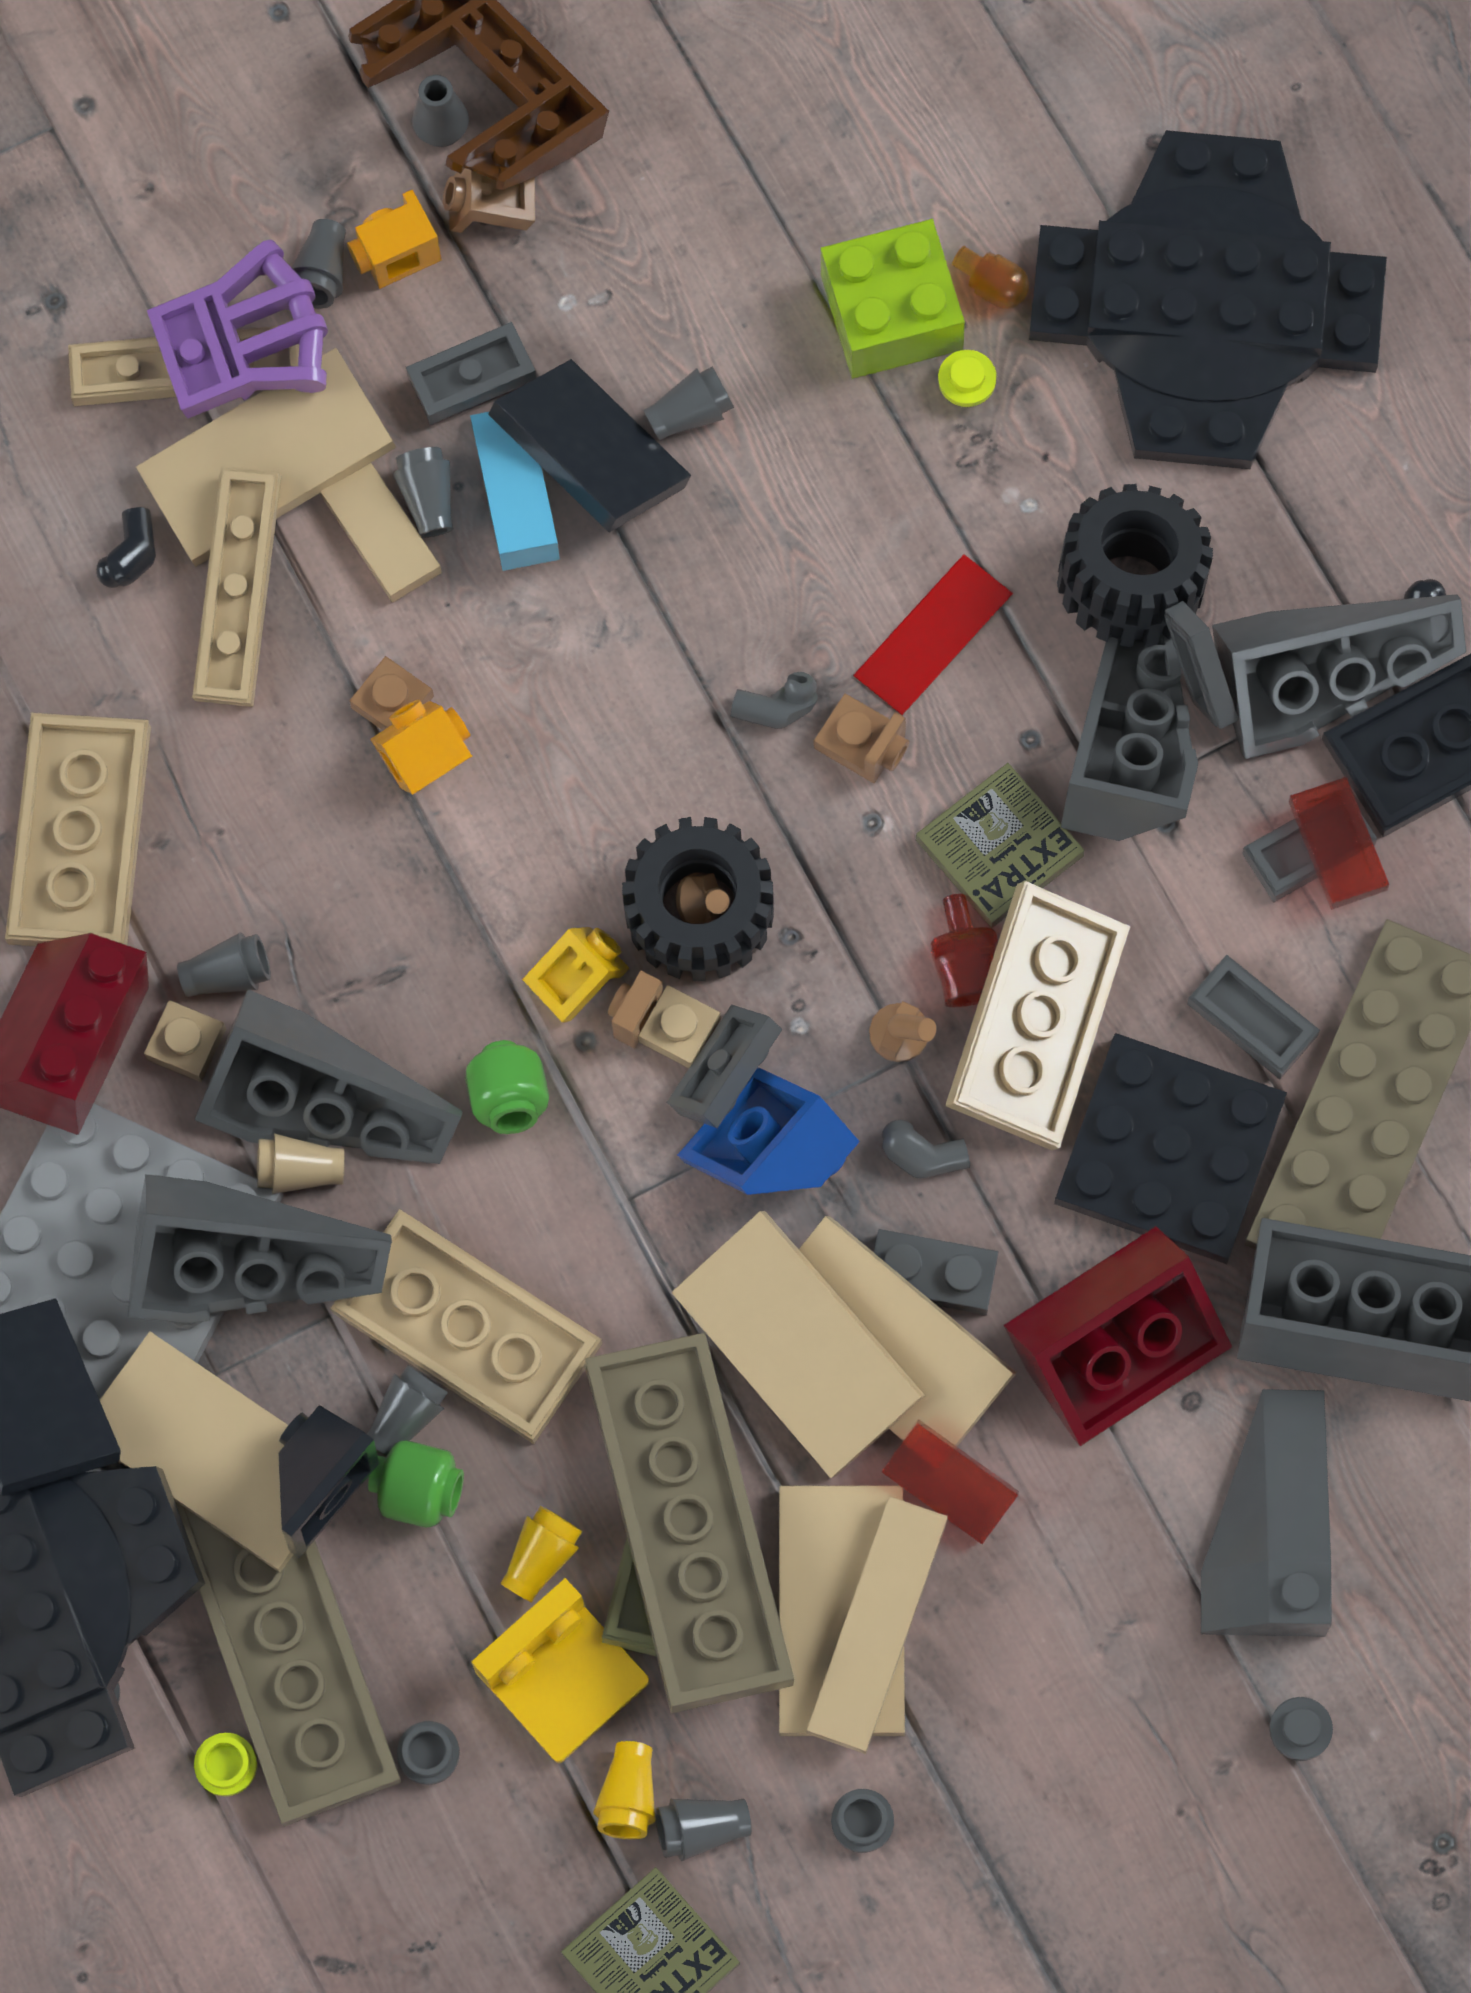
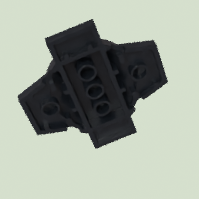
[1029,130,1387,469]
[0,1466,205,1797]

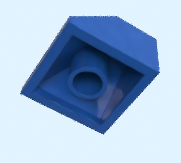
[677,1067,860,1195]

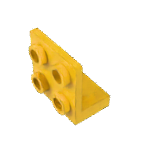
[471,1578,649,1763]

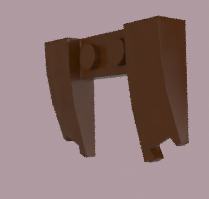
[348,0,609,190]

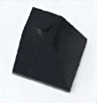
[278,1405,379,1559]

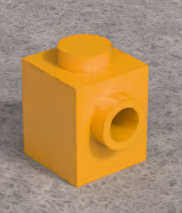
[370,700,472,795]

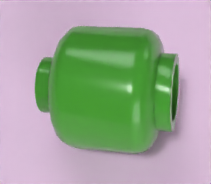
[465,1040,549,1134]
[368,1440,464,1528]

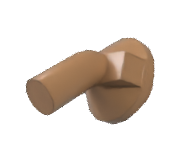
[676,872,729,924]
[869,1001,936,1062]

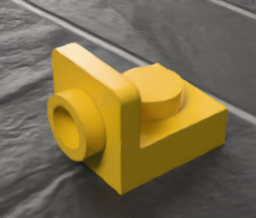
[522,927,629,1022]

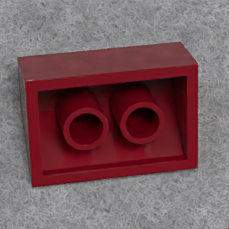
[0,933,149,1135]
[1004,1226,1232,1446]

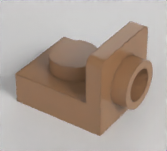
[443,168,535,233]
[814,693,910,783]

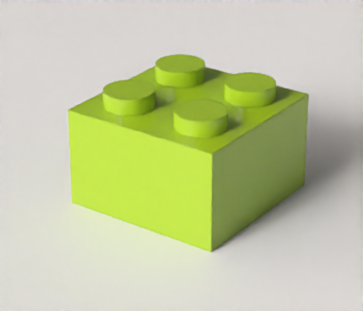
[821,219,965,379]

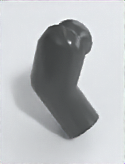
[730,672,818,729]
[882,1120,970,1178]

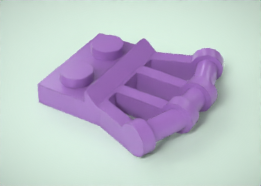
[147,240,328,419]

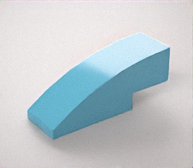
[470,412,560,571]

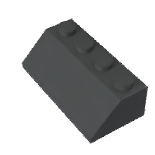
[1237,1218,1471,1402]

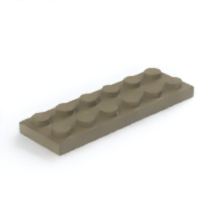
[1245,919,1471,1249]
[585,1332,794,1714]
[175,1501,402,1827]

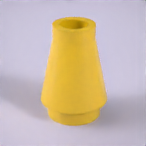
[500,1505,582,1603]
[593,1741,655,1839]

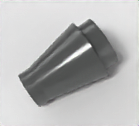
[412,75,469,147]
[291,219,346,309]
[644,366,734,441]
[393,447,454,538]
[177,932,271,997]
[367,1364,448,1456]
[656,1798,752,1861]

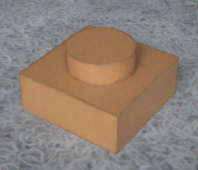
[349,656,434,731]
[608,970,663,1049]

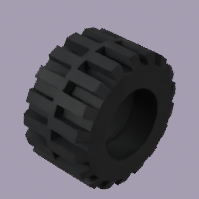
[1057,484,1213,647]
[622,817,774,981]

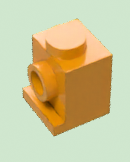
[347,189,442,289]

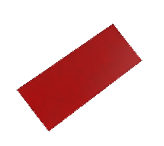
[853,554,1013,715]

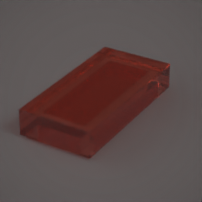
[1289,777,1390,910]
[881,1419,1019,1544]

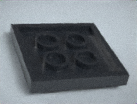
[1054,1033,1287,1264]

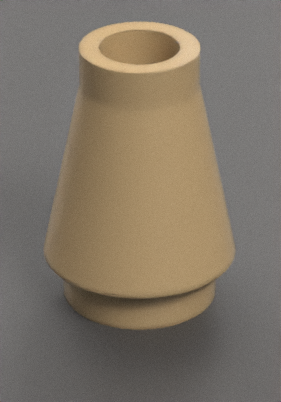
[256,1134,344,1194]

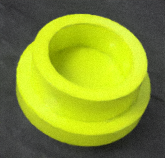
[938,350,996,407]
[194,1733,257,1796]

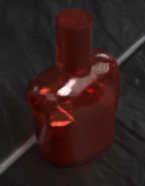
[930,894,998,1008]

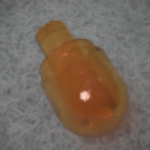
[952,246,1029,309]

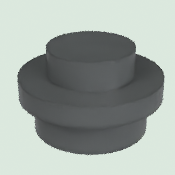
[1269,1697,1333,1761]
[397,1721,460,1785]
[831,1789,894,1853]

